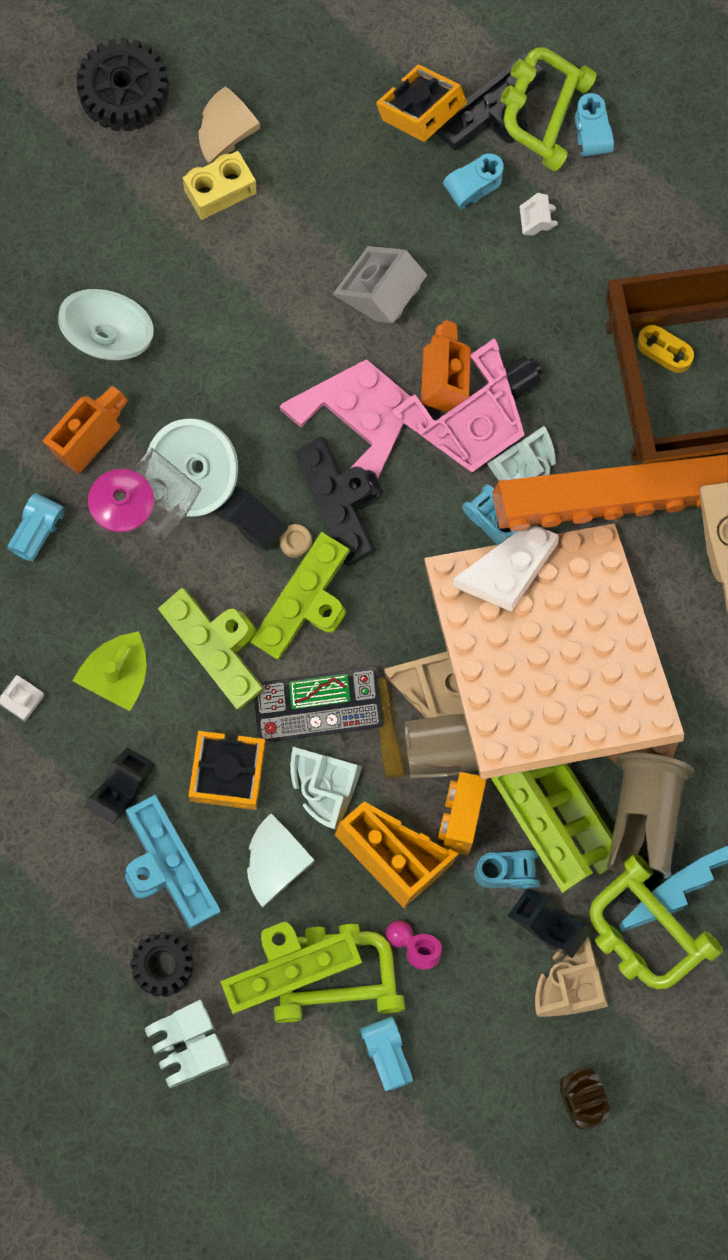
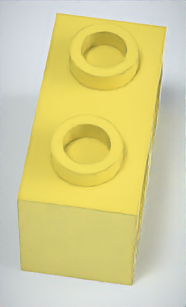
[183,151,256,220]

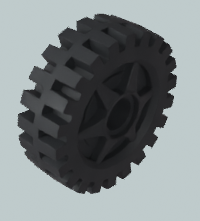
[76,38,169,131]

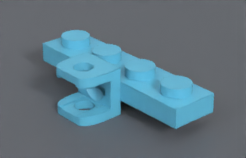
[125,795,221,930]

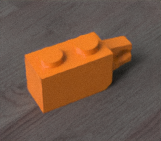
[421,320,471,413]
[42,386,128,474]

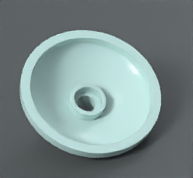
[58,289,154,361]
[145,418,238,517]

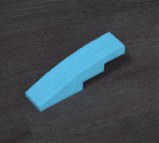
[618,846,728,933]

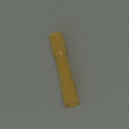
[378,677,405,779]

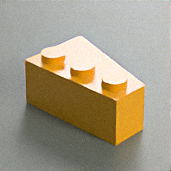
[335,801,458,908]

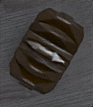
[560,1068,610,1130]

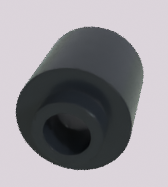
[505,356,542,399]

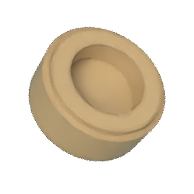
[279,524,312,558]

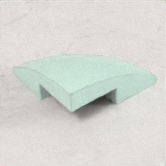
[487,426,556,481]
[290,747,362,830]
[247,814,314,908]

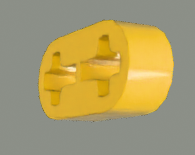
[637,325,694,373]

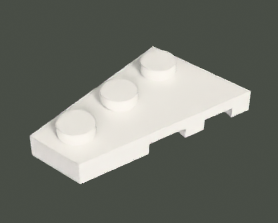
[453,525,559,612]

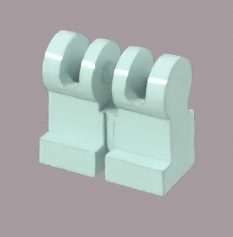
[145,1000,230,1088]

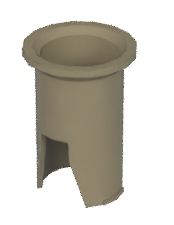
[404,714,479,778]
[606,753,695,879]

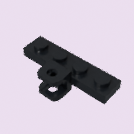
[435,53,546,151]
[294,436,383,566]

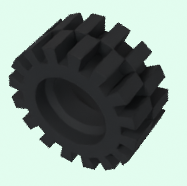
[130,932,193,997]

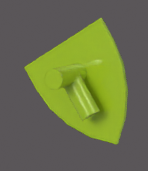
[73,631,147,711]

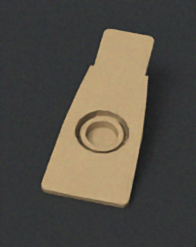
[699,482,728,612]

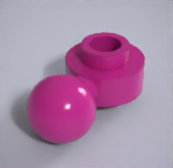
[386,920,442,969]

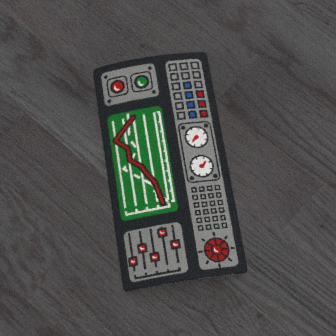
[254,666,383,742]

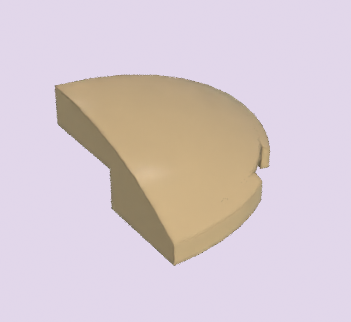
[199,86,260,164]
[535,936,608,1017]

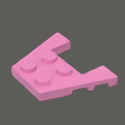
[391,339,525,473]
[280,359,411,485]

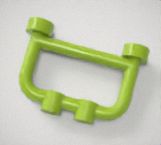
[500,47,597,172]
[589,853,723,989]
[274,924,405,1023]

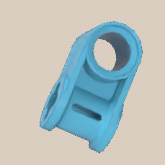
[575,93,614,157]
[443,154,504,210]
[462,484,518,545]
[474,850,540,889]

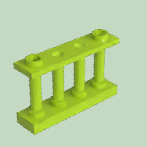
[491,763,613,893]

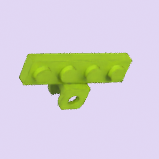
[250,532,350,661]
[158,588,265,710]
[220,922,362,1014]

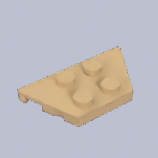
[384,651,464,719]

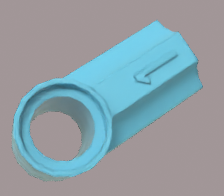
[7,493,65,562]
[359,1016,413,1092]

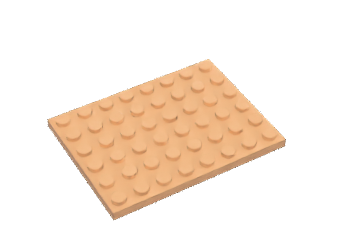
[424,523,684,779]

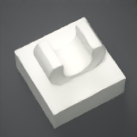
[520,193,558,235]
[0,675,45,722]

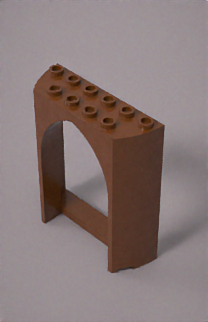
[605,264,728,465]

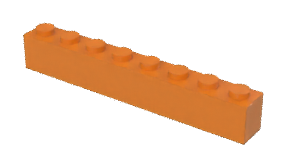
[492,454,728,531]

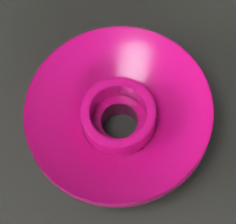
[88,469,154,533]

